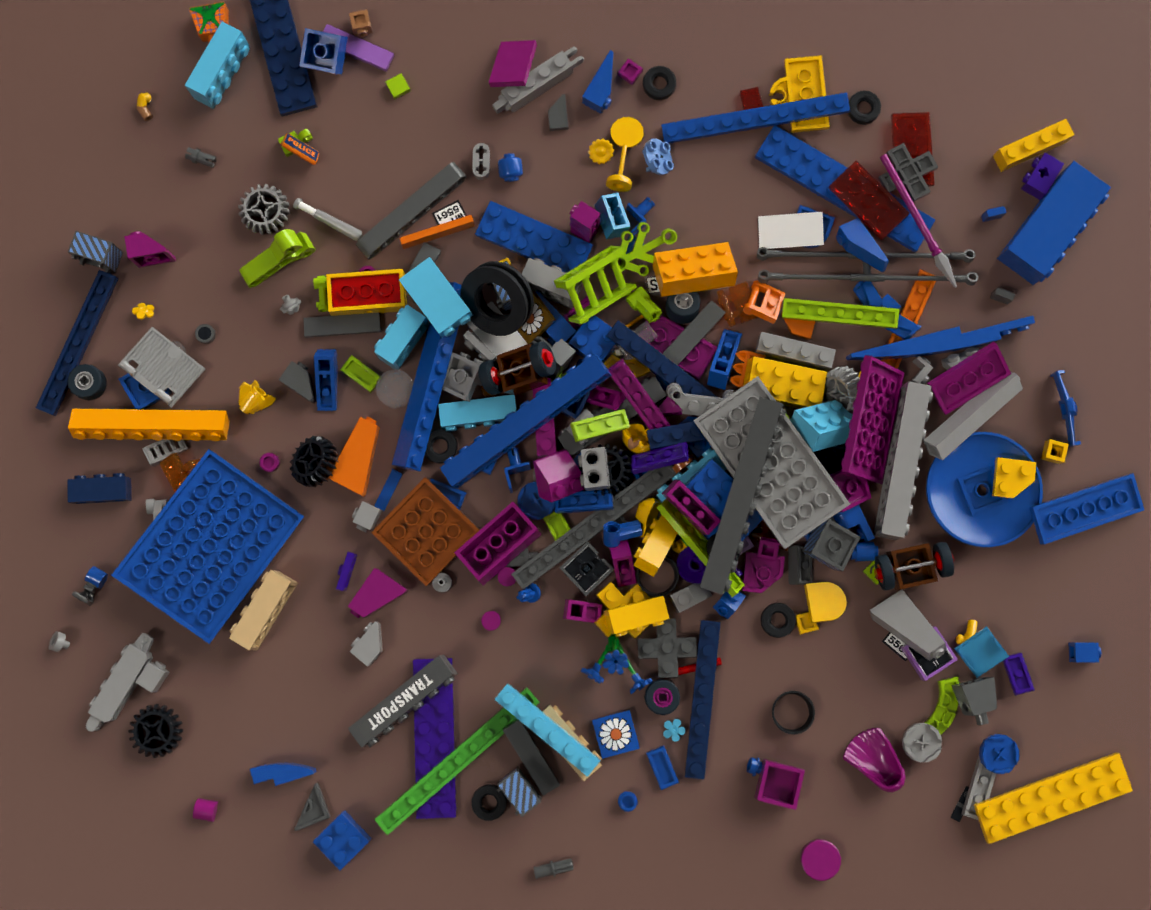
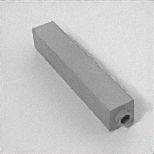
[923,372,1023,460]

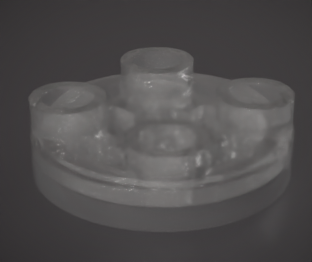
[376,369,413,409]

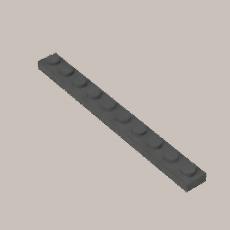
[512,465,678,590]

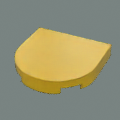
[804,582,847,623]

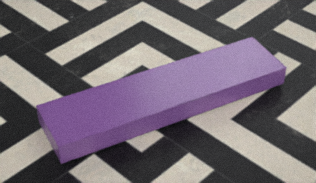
[323,24,394,72]

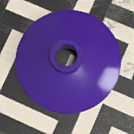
[676,547,706,584]

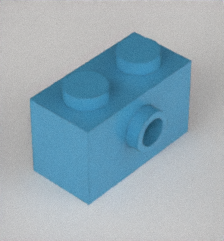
[594,193,631,239]

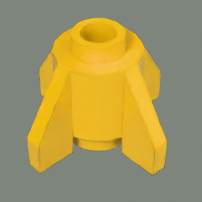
[238,380,276,414]

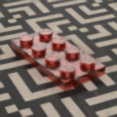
[891,112,935,187]
[828,160,910,240]

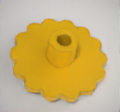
[588,138,614,164]

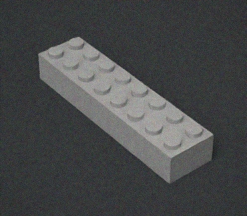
[873,381,933,540]

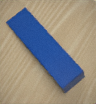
[374,468,402,511]

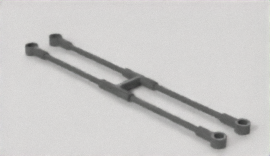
[756,247,978,286]

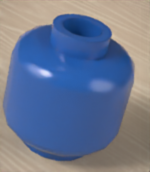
[498,153,523,182]

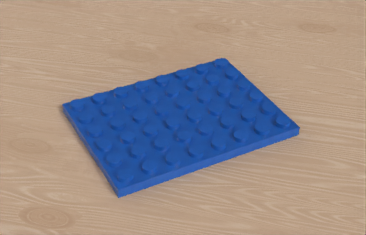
[111,449,304,644]

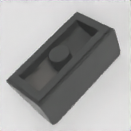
[788,545,813,585]

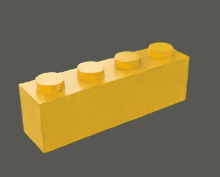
[993,119,1075,172]

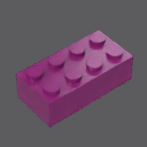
[454,502,542,586]

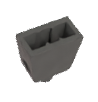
[952,677,997,725]

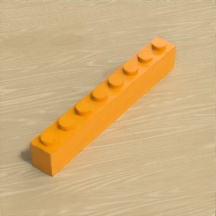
[68,409,230,441]

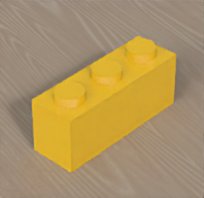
[633,515,678,577]
[604,596,669,637]

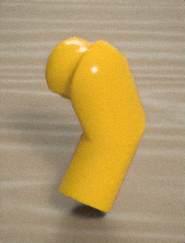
[955,620,978,645]

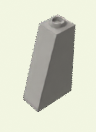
[870,589,946,661]

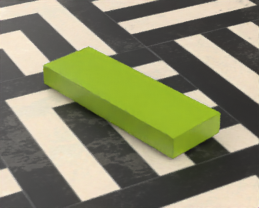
[570,409,630,443]

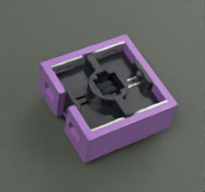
[900,626,958,681]

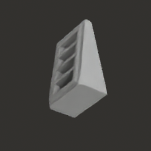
[142,440,188,466]

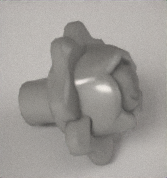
[280,295,301,315]

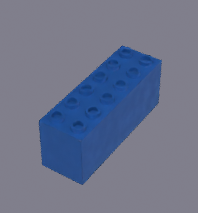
[997,161,1111,285]

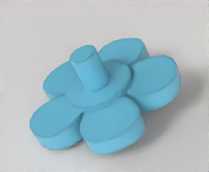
[663,719,686,742]

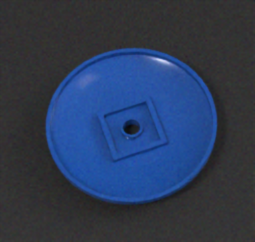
[926,432,1043,547]

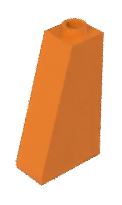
[328,416,380,497]

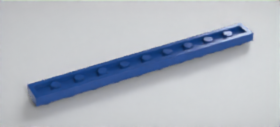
[661,92,850,144]

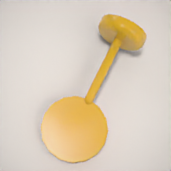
[606,117,644,192]

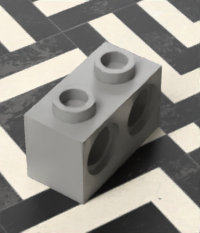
[578,447,610,491]

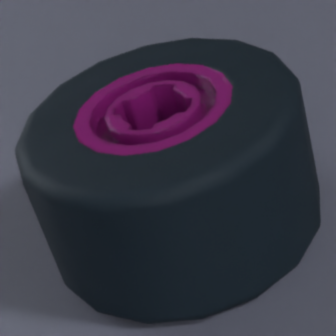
[644,679,680,715]

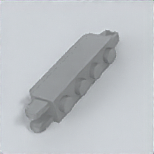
[492,47,585,114]
[85,633,154,732]

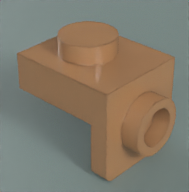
[349,9,373,37]

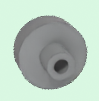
[432,573,452,592]
[49,631,70,652]

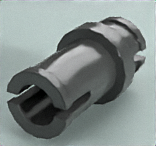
[185,147,217,168]

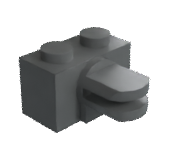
[530,336,576,380]

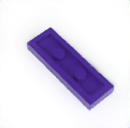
[631,442,689,474]

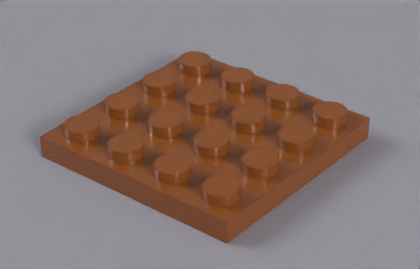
[371,477,480,586]

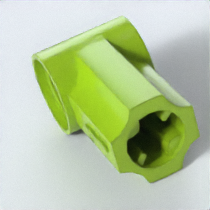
[626,286,662,323]

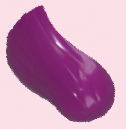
[843,728,906,793]

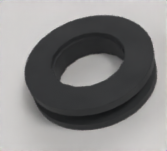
[460,261,534,336]

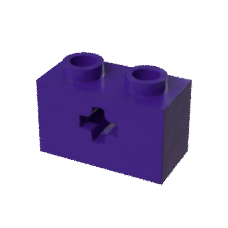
[1021,153,1064,200]

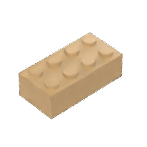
[229,570,298,650]

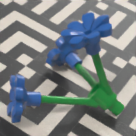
[580,634,653,694]

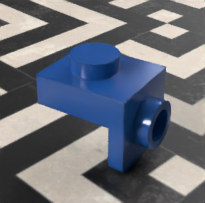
[713,591,746,619]

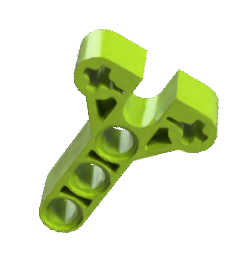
[239,229,316,288]

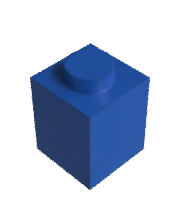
[1068,642,1101,662]

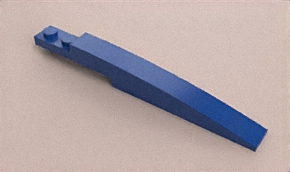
[846,316,1035,361]

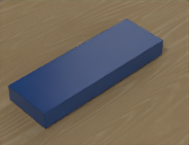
[555,489,613,514]

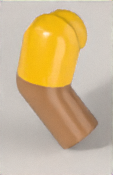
[136,92,153,121]

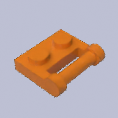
[743,280,786,324]

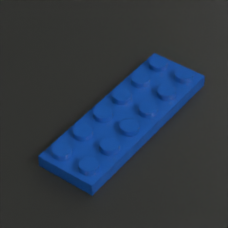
[475,201,593,273]
[1029,473,1144,544]

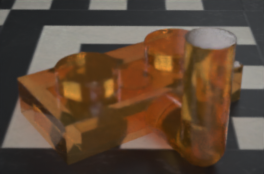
[159,453,201,492]

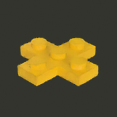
[594,582,650,638]

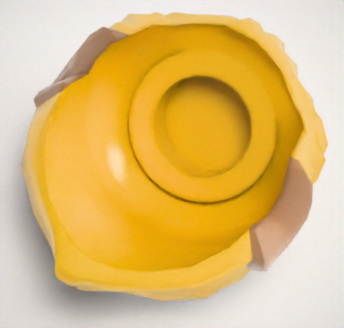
[622,423,651,454]

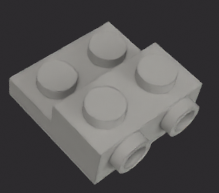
[442,352,483,402]

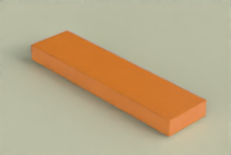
[400,215,475,249]

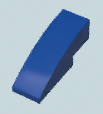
[250,763,317,786]

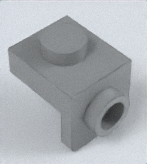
[910,356,933,384]

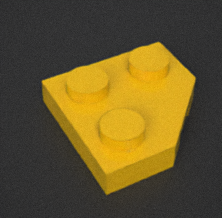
[992,457,1036,499]

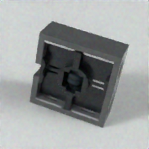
[559,541,614,596]

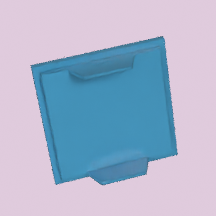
[954,626,1009,678]

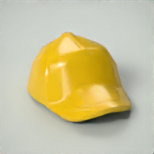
[635,498,661,538]

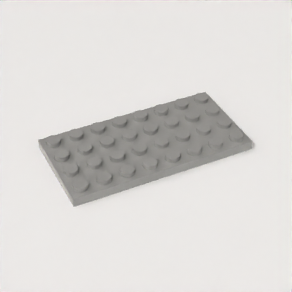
[693,376,850,550]

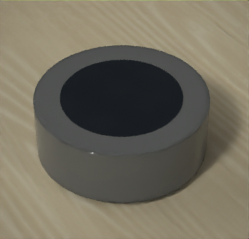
[195,324,216,344]

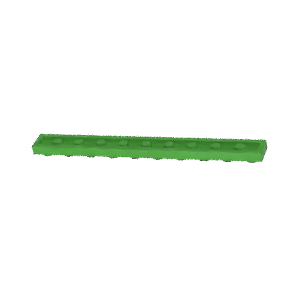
[374,687,540,835]

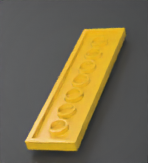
[973,753,1133,844]

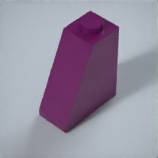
[348,568,408,619]

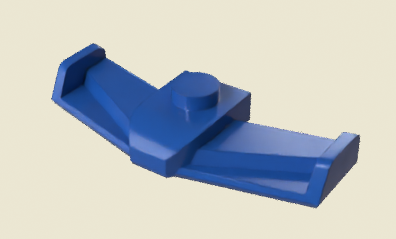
[853,281,922,340]
[1050,370,1081,448]

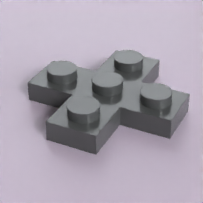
[878,143,938,202]
[637,618,697,678]

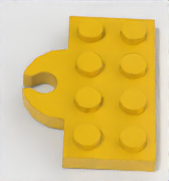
[769,55,830,133]

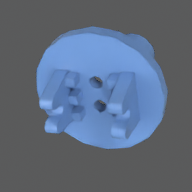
[642,138,674,175]

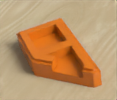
[780,312,815,340]

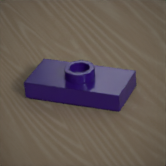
[336,552,357,591]
[1003,652,1035,696]

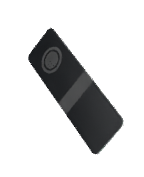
[951,786,969,822]

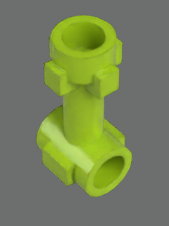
[313,275,328,312]

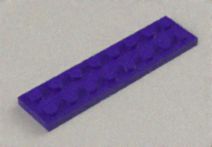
[413,658,456,819]

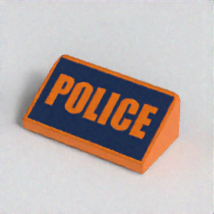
[280,133,319,165]

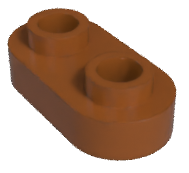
[672,453,696,474]

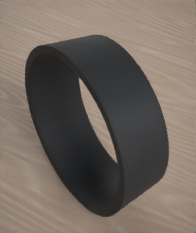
[636,556,679,596]
[772,691,815,735]

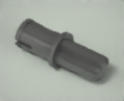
[533,859,574,879]

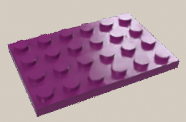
[841,355,904,484]

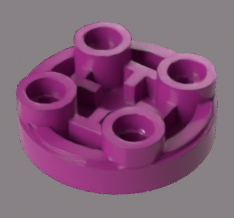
[800,839,841,881]

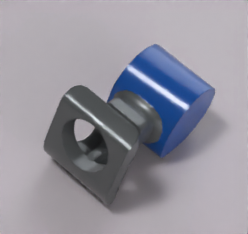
[72,566,108,606]

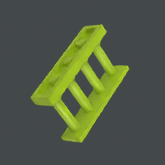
[554,246,637,324]

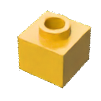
[1041,439,1069,464]

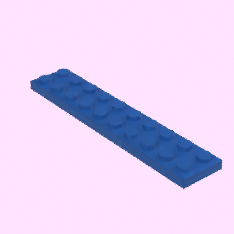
[755,125,936,252]

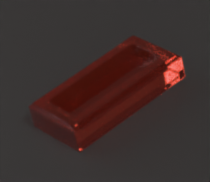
[739,87,763,110]

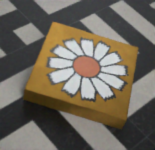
[518,291,556,344]

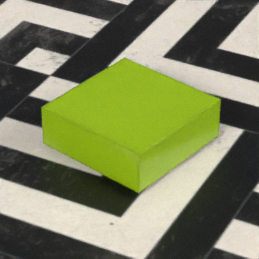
[385,73,411,99]

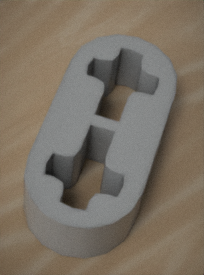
[472,143,490,180]

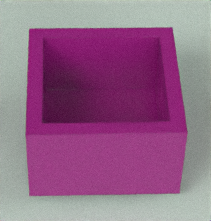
[754,759,805,810]

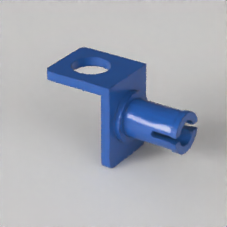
[626,197,655,238]
[504,448,531,493]

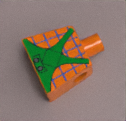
[189,2,229,42]

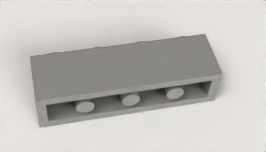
[755,332,836,372]

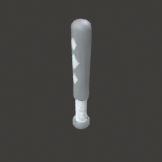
[293,198,362,241]

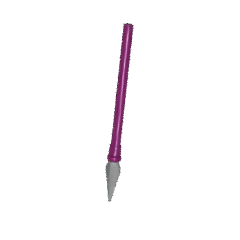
[880,154,957,288]

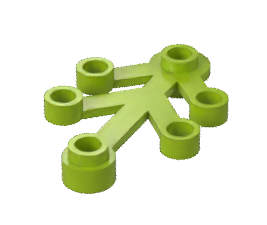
[609,222,677,276]

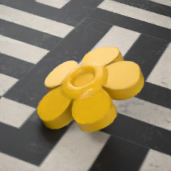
[132,303,154,319]

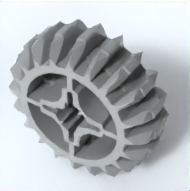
[238,184,290,235]
[824,366,860,414]

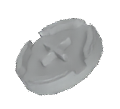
[902,723,942,762]

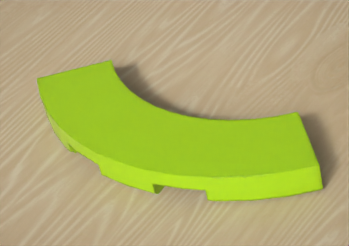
[924,676,959,735]

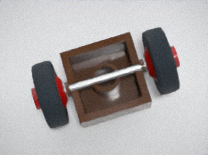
[479,341,556,395]
[874,542,954,590]

